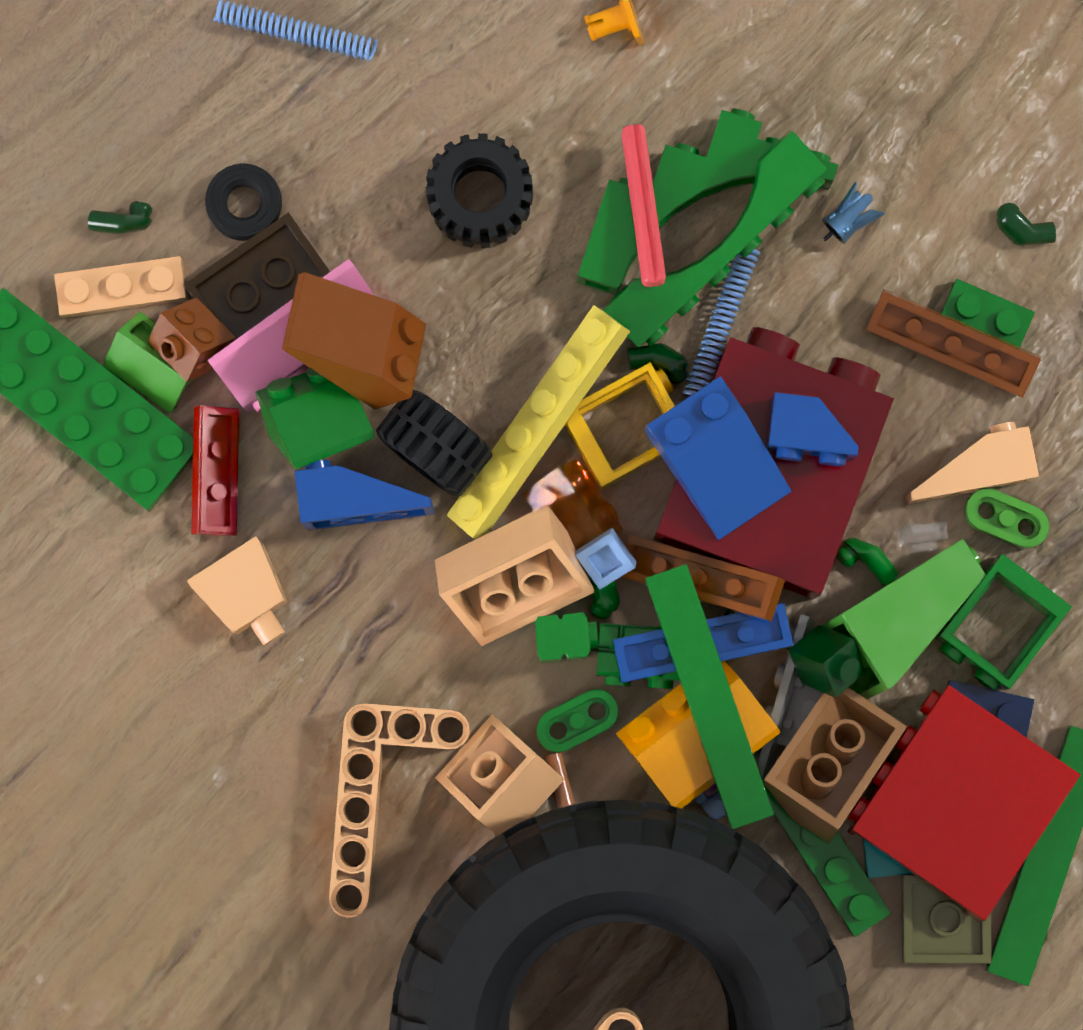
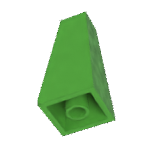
[821,539,986,699]

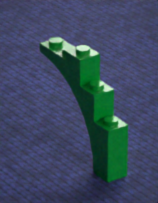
[577,108,838,295]

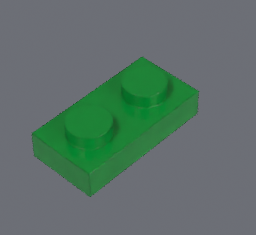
[941,279,1035,347]

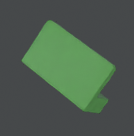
[103,312,194,412]

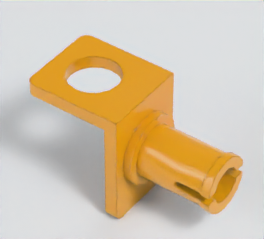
[584,0,645,46]

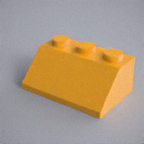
[616,661,781,809]

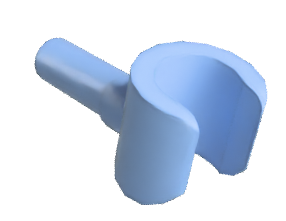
[695,791,726,820]

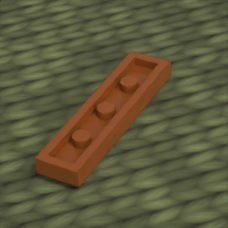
[866,289,1041,398]
[621,535,785,622]

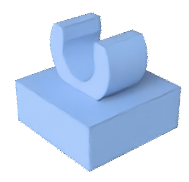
[575,528,637,589]

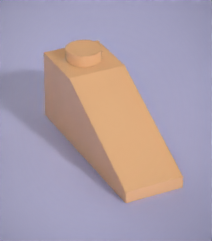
[905,422,1039,505]

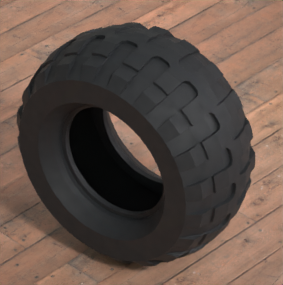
[389,799,854,1030]

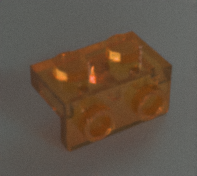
[522,459,623,551]

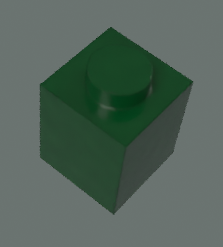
[788,625,866,698]

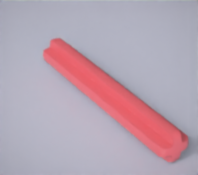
[621,124,666,287]

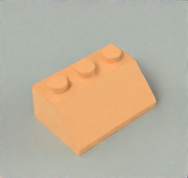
[435,505,594,646]

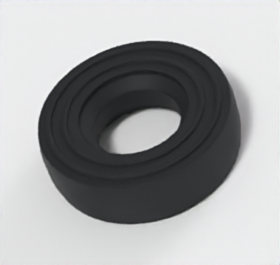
[205,163,282,241]

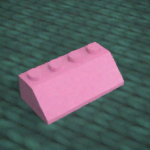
[208,259,374,413]

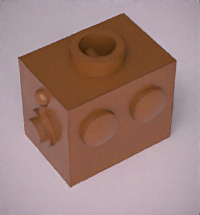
[147,297,236,382]

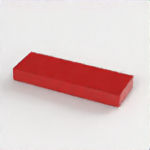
[191,405,239,537]

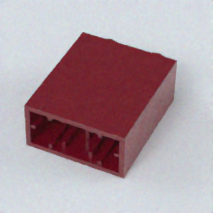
[653,327,894,600]

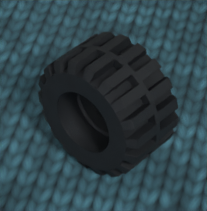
[425,133,533,249]
[376,390,493,497]

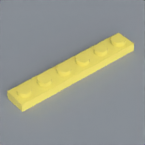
[447,305,630,539]

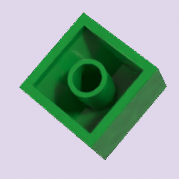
[255,368,375,470]

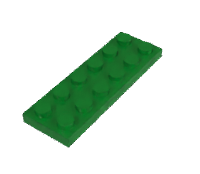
[0,287,193,512]

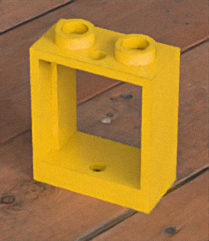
[564,362,675,491]

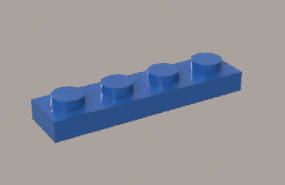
[612,603,794,683]

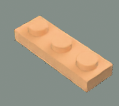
[54,256,188,318]

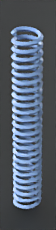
[213,0,378,62]
[682,249,761,399]

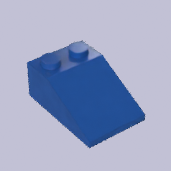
[645,376,792,541]
[294,460,435,531]

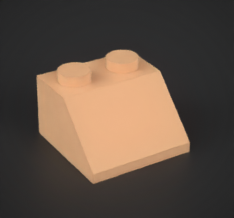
[435,714,565,836]

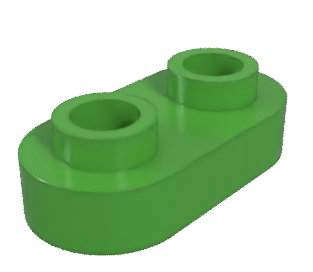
[964,488,1049,549]

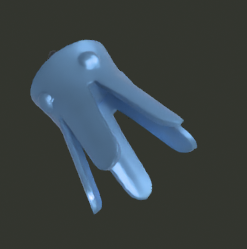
[822,181,885,244]

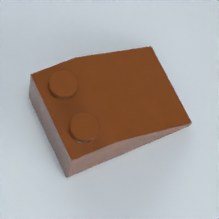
[282,272,426,410]

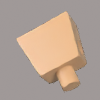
[187,536,288,646]

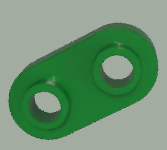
[537,689,618,752]

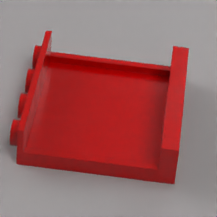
[847,685,1081,921]

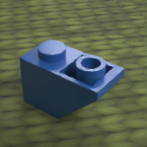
[766,392,859,466]

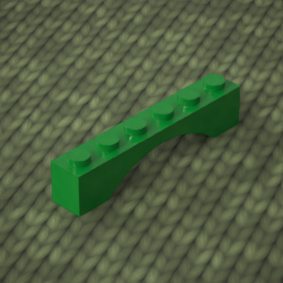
[603,130,828,348]

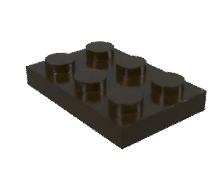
[183,212,330,340]

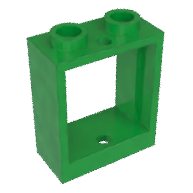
[935,554,1072,691]

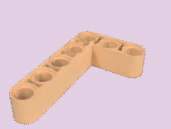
[329,704,471,918]

